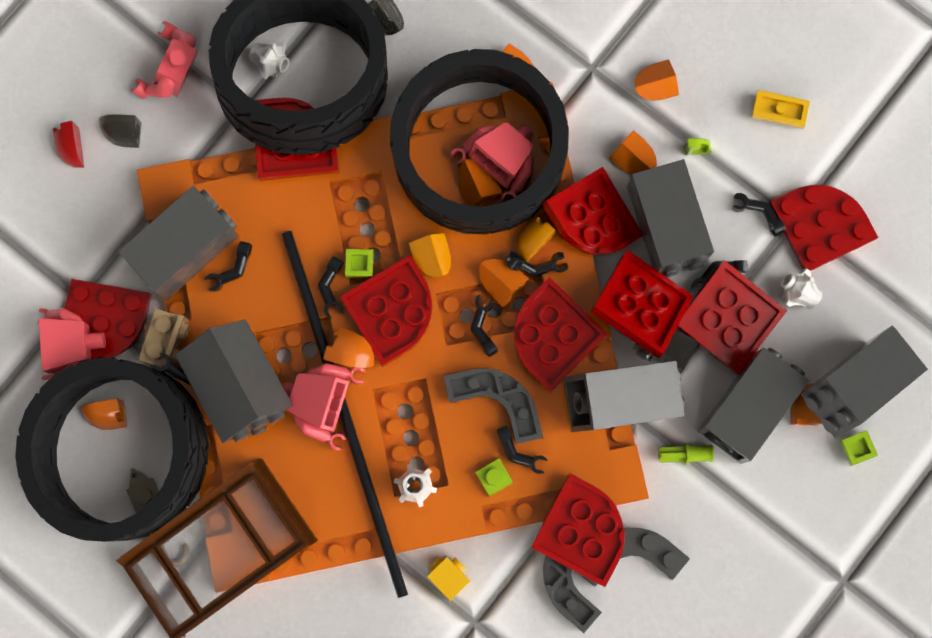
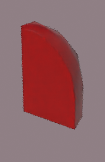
[52,120,84,168]

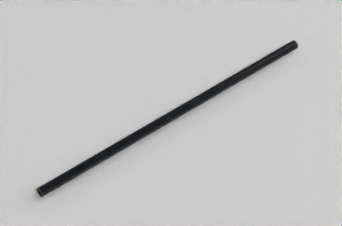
[282,231,408,598]

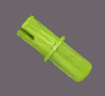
[658,443,714,465]

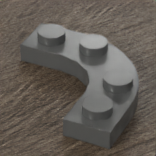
[443,368,543,445]
[580,528,690,587]
[543,556,602,633]

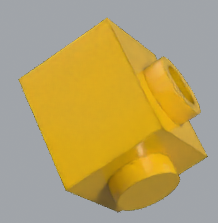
[427,557,470,601]

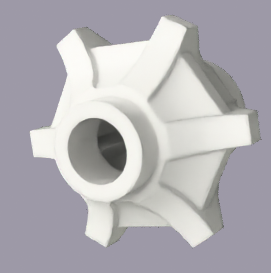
[249,42,290,79]
[781,269,822,309]
[394,464,437,507]

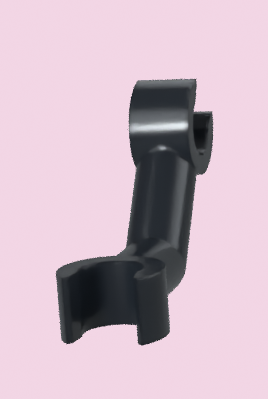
[732,193,786,237]
[204,241,253,292]
[506,251,569,277]
[318,256,344,319]
[690,260,747,289]
[470,295,498,357]
[152,353,191,386]
[497,426,548,474]

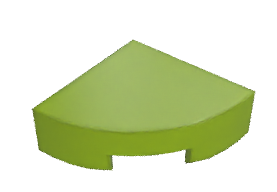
[684,138,712,155]

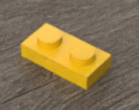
[751,90,810,129]

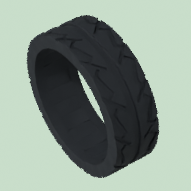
[208,0,388,155]
[390,49,569,235]
[15,358,209,542]

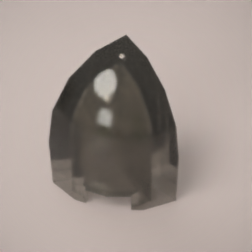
[368,0,404,36]
[99,114,142,148]

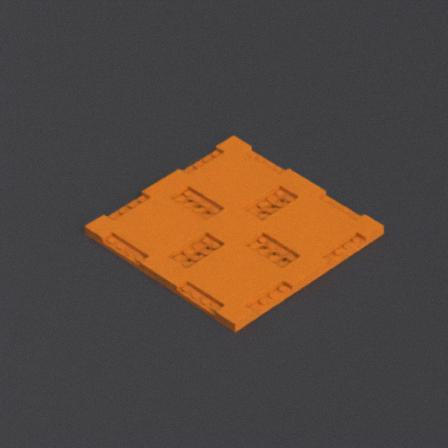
[137,82,649,593]

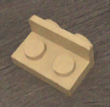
[138,309,190,367]

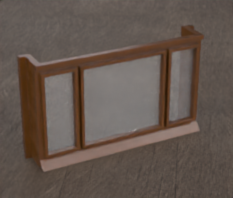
[116,459,318,638]

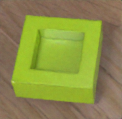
[345,249,374,278]
[840,430,878,466]
[475,458,513,496]

